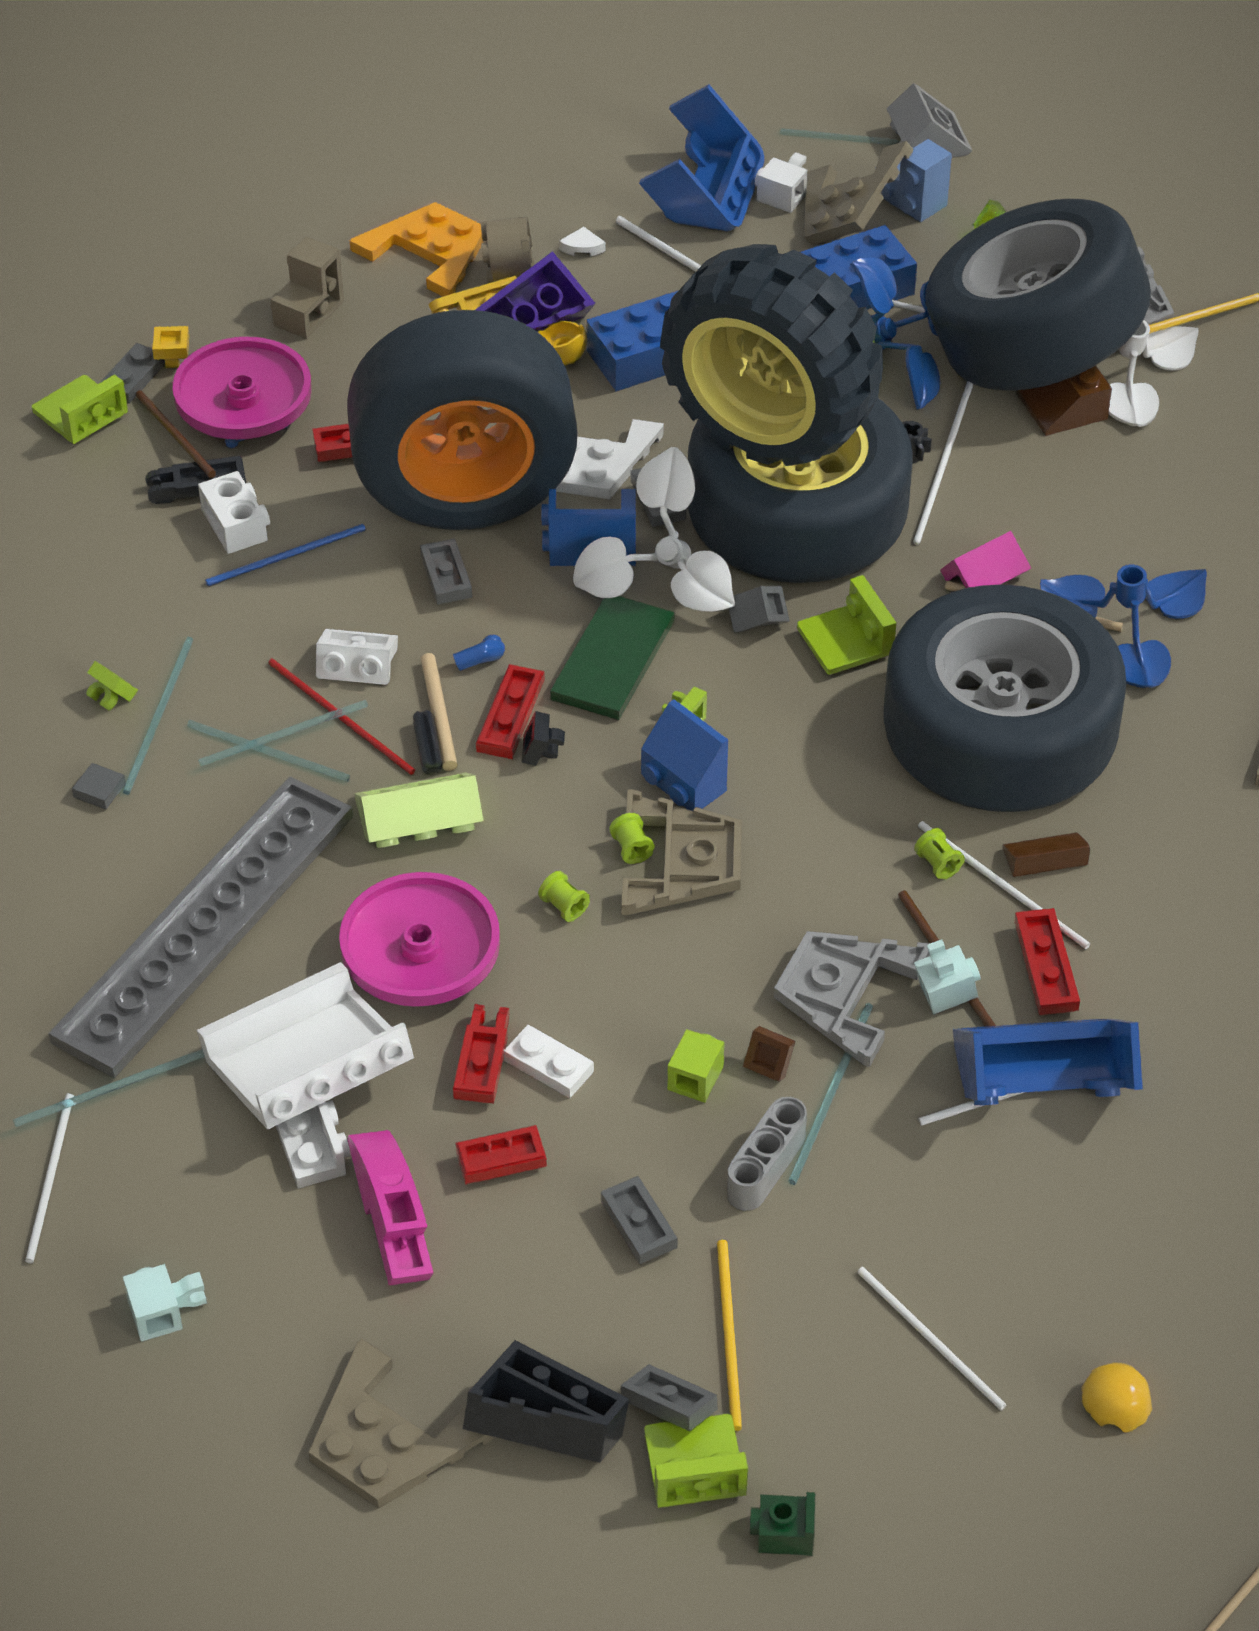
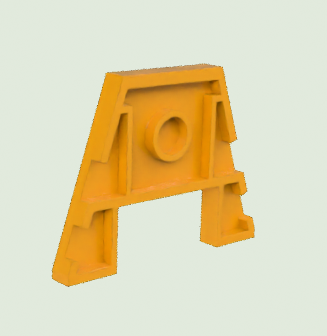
[349,202,484,296]

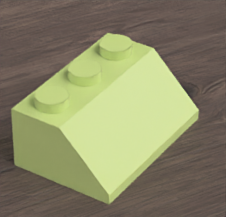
[354,772,484,848]

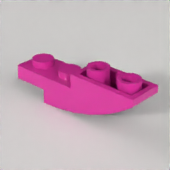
[347,1130,433,1286]

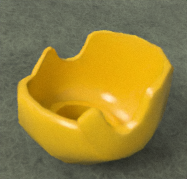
[538,321,587,366]
[1081,1363,1152,1433]

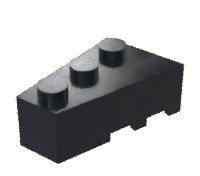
[463,1340,629,1463]

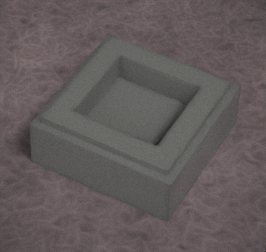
[72,763,126,809]

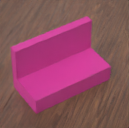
[940,531,1031,588]

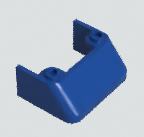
[639,84,765,231]
[953,1019,1143,1105]

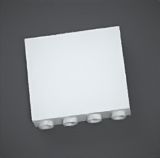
[197,962,414,1130]

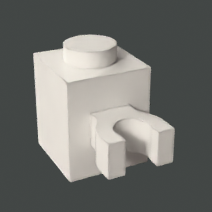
[755,152,807,213]

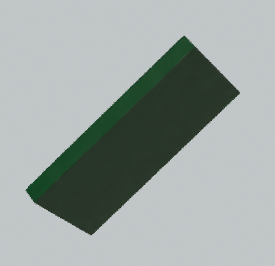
[550,596,675,720]

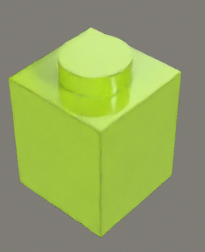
[667,1029,725,1103]

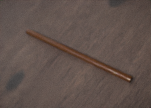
[135,390,216,478]
[898,890,996,1026]

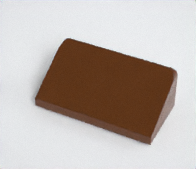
[1003,832,1090,877]

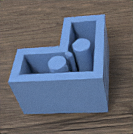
[881,139,952,222]

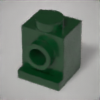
[750,1492,815,1556]

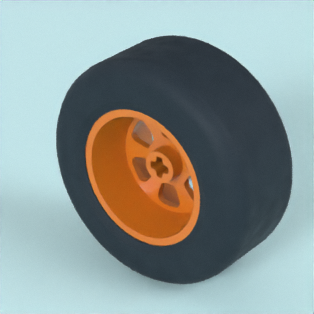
[347,310,578,530]

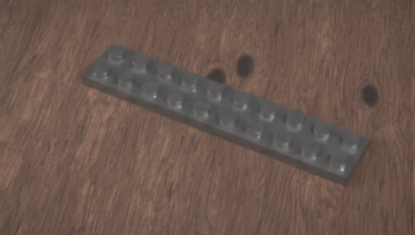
[48,776,353,1078]

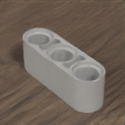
[727,1097,807,1211]

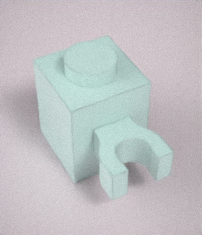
[914,939,981,1015]
[123,1264,207,1342]

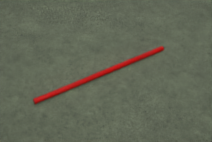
[268,658,416,775]

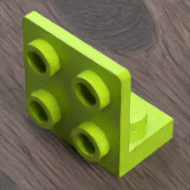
[32,374,128,445]
[797,575,897,675]
[644,1414,748,1508]

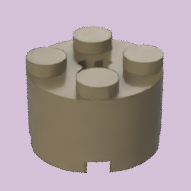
[481,217,534,284]

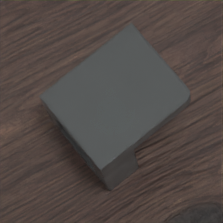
[729,586,790,632]

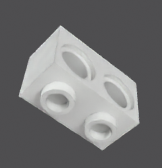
[198,471,270,554]

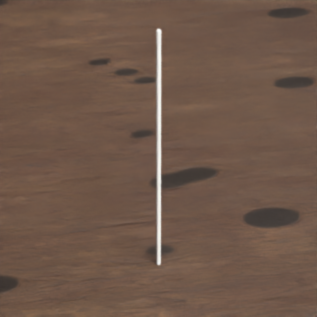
[913,381,973,545]

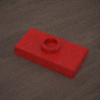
[455,1125,547,1185]

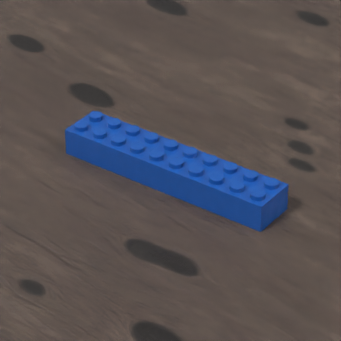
[586,225,917,391]

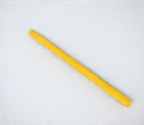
[1149,293,1259,333]
[717,1240,742,1431]

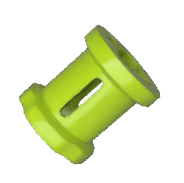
[609,813,655,864]
[914,828,965,879]
[538,871,590,922]

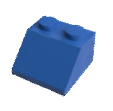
[641,699,728,811]

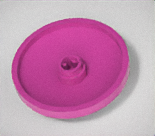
[173,337,312,439]
[339,872,500,1006]

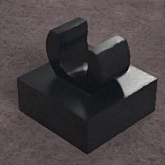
[522,711,565,766]

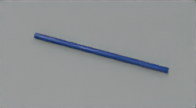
[205,524,366,586]

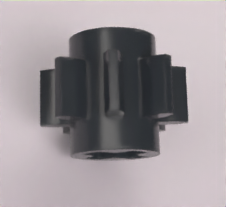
[902,421,932,464]

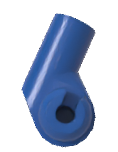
[453,635,505,671]

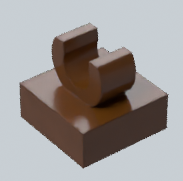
[743,1026,796,1082]

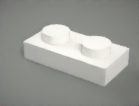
[504,1025,594,1098]

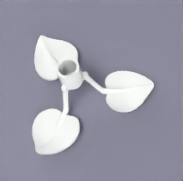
[1109,320,1199,427]
[573,447,735,612]

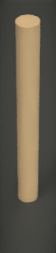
[421,653,458,771]

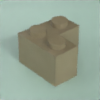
[270,236,344,339]

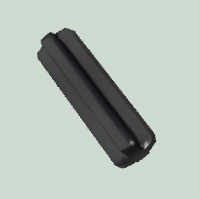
[413,710,443,774]

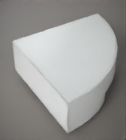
[559,227,606,256]

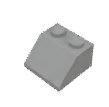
[886,83,972,157]

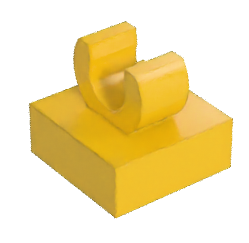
[152,326,190,368]

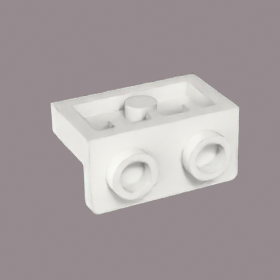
[316,629,398,685]
[276,1100,351,1189]

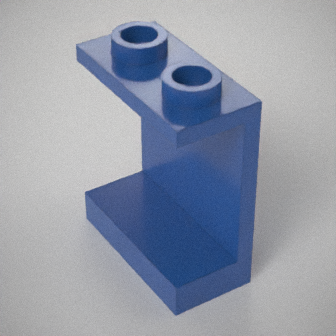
[541,489,636,566]

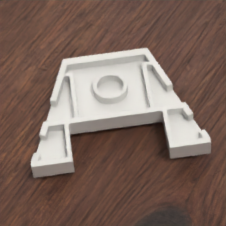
[556,419,664,499]

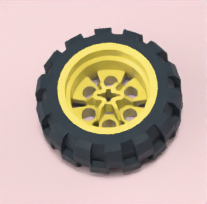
[660,244,883,466]

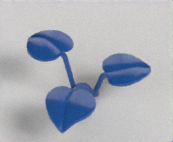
[850,257,941,410]
[1040,564,1207,688]

